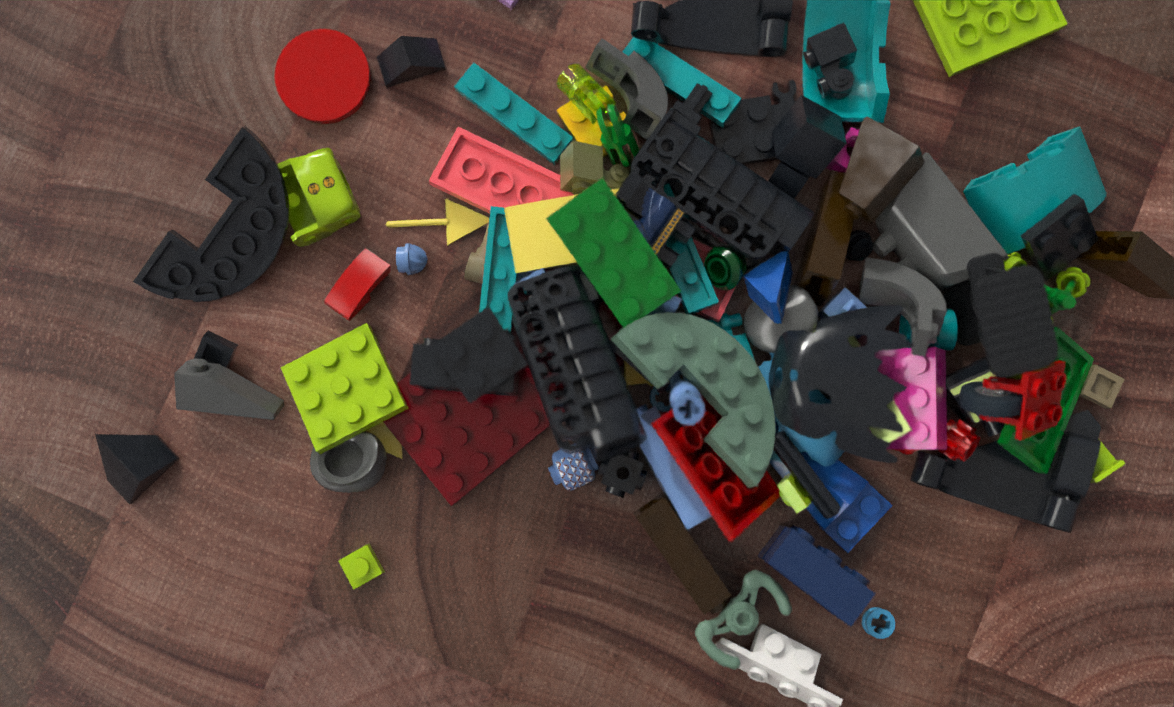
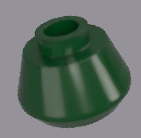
[704,246,747,291]

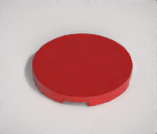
[275,29,371,124]

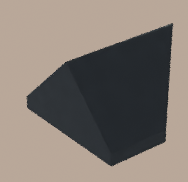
[95,434,179,504]

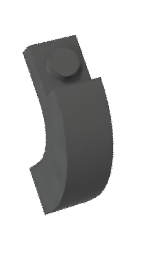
[859,257,947,356]

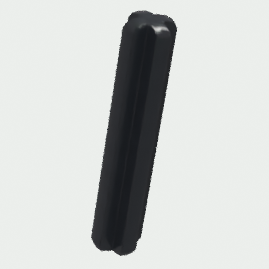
[773,431,840,519]

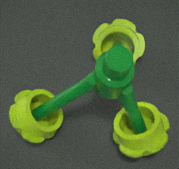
[1004,252,1090,321]

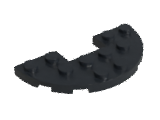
[133,126,289,302]

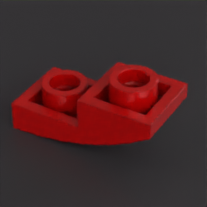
[324,248,391,321]

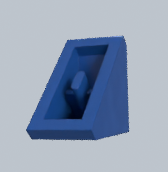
[743,251,793,324]

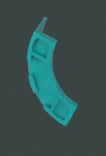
[802,0,891,123]
[963,126,1106,254]

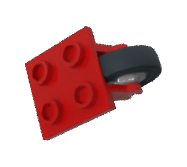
[959,360,1067,441]

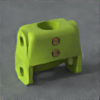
[278,148,361,247]

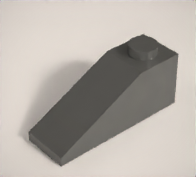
[174,359,284,420]

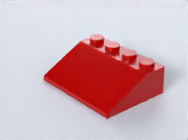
[651,393,780,542]

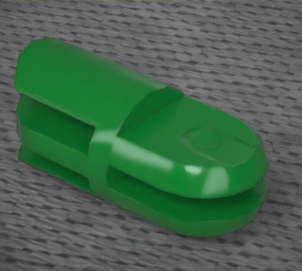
[596,104,640,168]

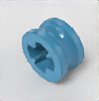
[649,385,673,412]
[861,607,895,639]

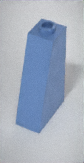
[637,404,712,530]

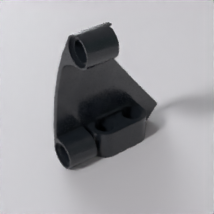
[631,0,793,57]
[910,410,1101,533]

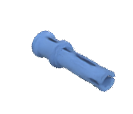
[669,370,705,425]

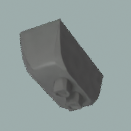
[873,153,1008,291]

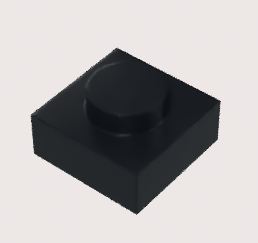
[194,330,238,368]

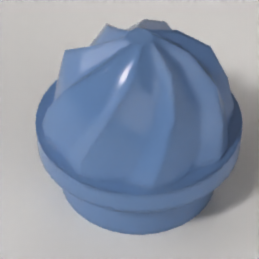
[396,243,428,275]

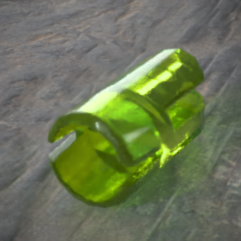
[557,63,617,125]

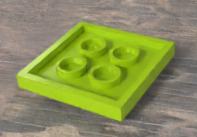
[281,323,408,454]

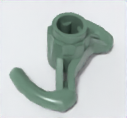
[695,570,792,670]

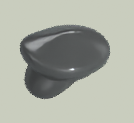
[744,285,820,353]
[310,431,387,493]

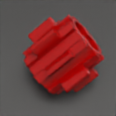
[938,419,981,462]

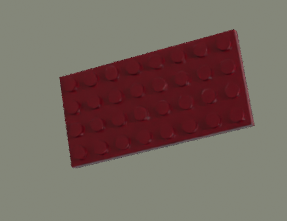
[383,264,624,506]

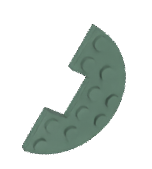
[611,313,775,488]

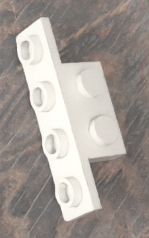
[715,624,843,707]

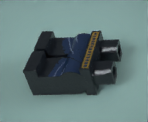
[615,171,696,270]

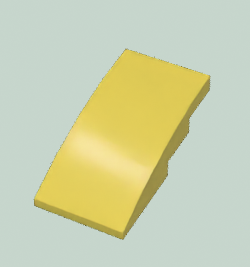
[504,189,618,274]

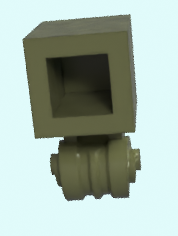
[560,141,630,195]

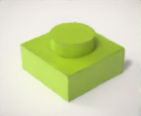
[777,473,811,513]
[338,543,385,590]

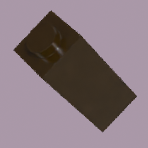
[839,116,925,224]
[1076,231,1174,299]

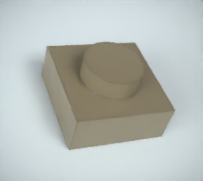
[1079,365,1125,409]

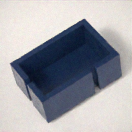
[757,525,875,627]

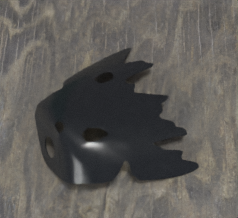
[769,305,913,463]

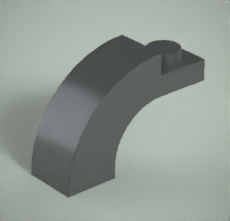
[585,38,668,140]

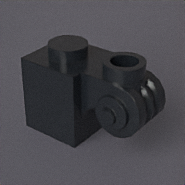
[803,22,857,100]

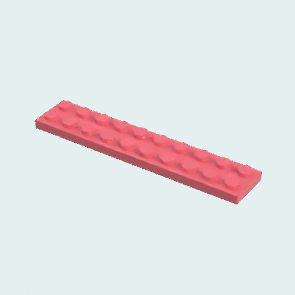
[429,127,736,323]

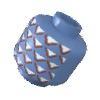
[548,443,599,491]

